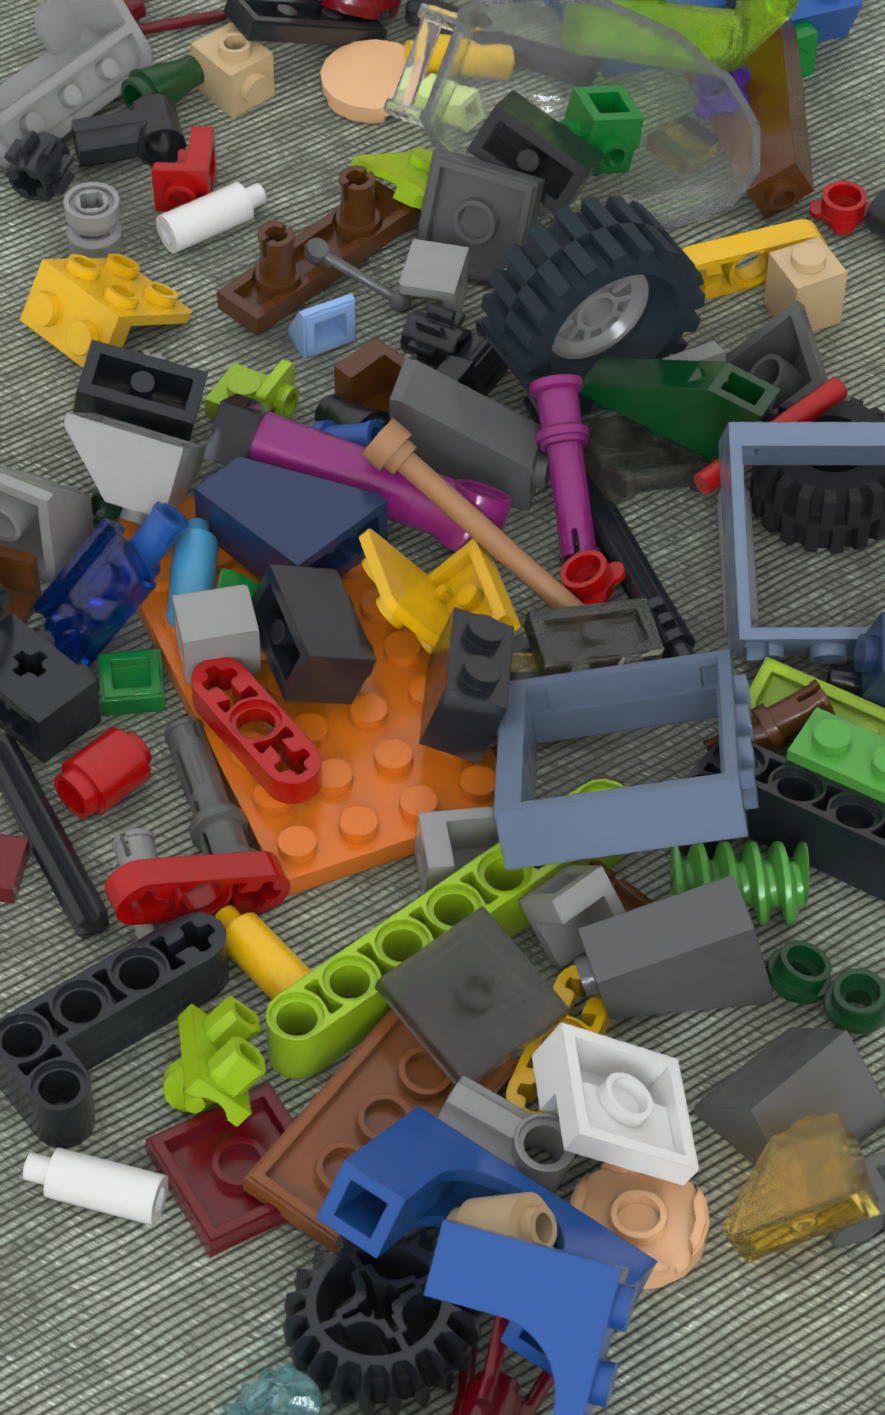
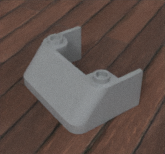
[0,0,152,168]

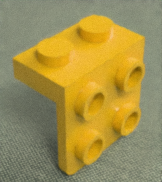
[20,253,192,368]
[359,528,521,655]

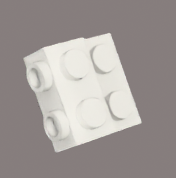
[532,1022,699,1186]

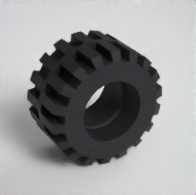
[750,396,885,553]

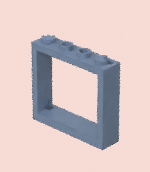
[718,422,885,665]
[494,649,759,870]

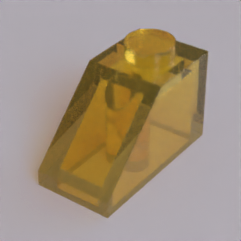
[723,1111,881,1263]

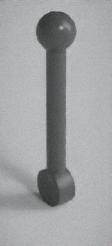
[304,238,411,312]

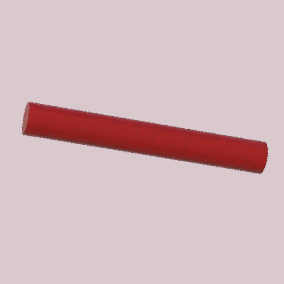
[693,377,848,495]

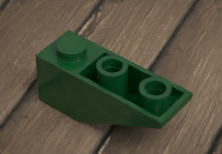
[580,357,781,463]

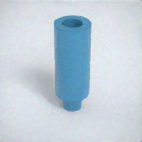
[167,518,218,628]

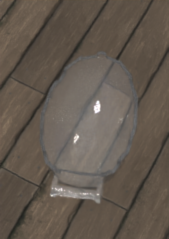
[383,0,761,230]

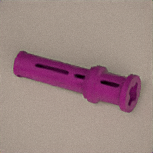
[529,374,598,562]

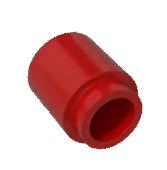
[54,727,152,819]

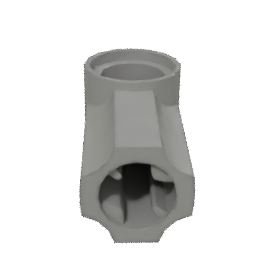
[438,1075,575,1193]

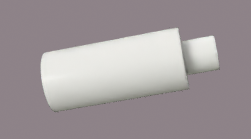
[156,182,267,254]
[23,1147,168,1226]

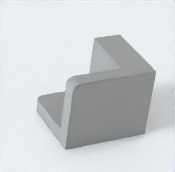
[399,239,469,313]
[172,585,261,685]
[414,806,497,895]
[518,865,626,966]

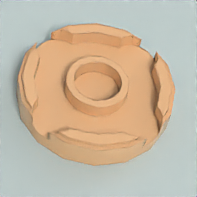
[320,39,428,124]
[569,1162,710,1289]

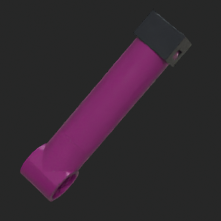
[203,393,513,558]

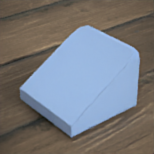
[288,294,356,359]

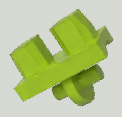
[162,996,266,1127]

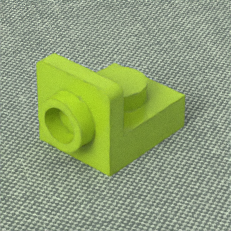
[205,359,300,419]

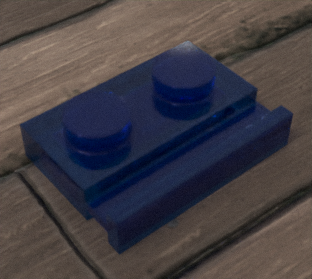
[33,518,157,667]

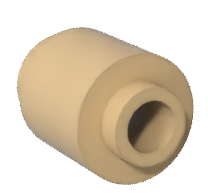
[446,1192,557,1247]

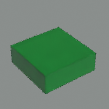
[98,649,166,716]

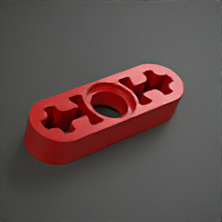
[191,657,322,804]
[104,851,290,925]

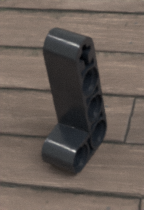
[678,742,885,901]
[0,912,229,1148]

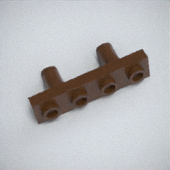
[217,165,417,336]

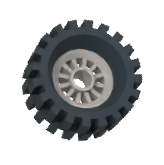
[481,195,705,415]

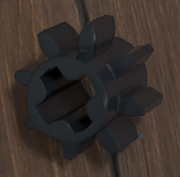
[4,131,75,202]
[400,303,472,370]

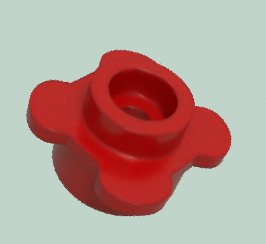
[809,181,871,235]
[560,550,626,611]

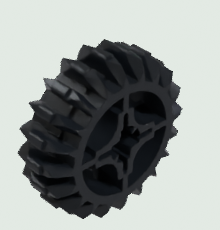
[283,1231,481,1415]

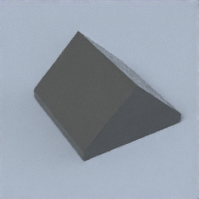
[726,300,828,414]
[694,1027,885,1200]

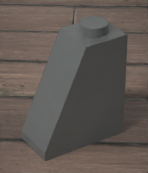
[390,358,550,511]
[574,874,774,1019]

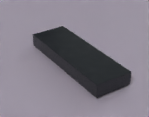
[223,0,388,46]

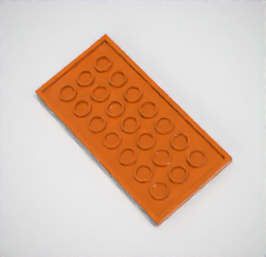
[100,495,497,897]

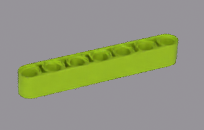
[266,779,625,1079]

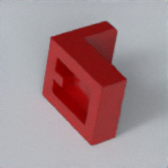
[151,126,217,212]

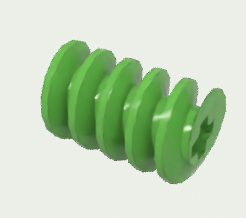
[670,841,809,926]

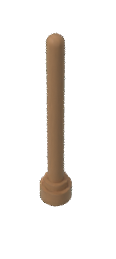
[361,418,603,639]

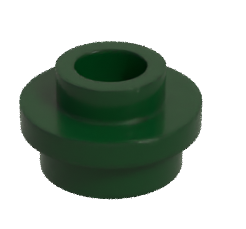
[765,940,832,1004]
[823,968,885,1034]

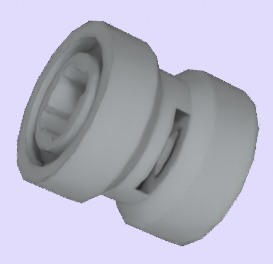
[63,182,123,258]

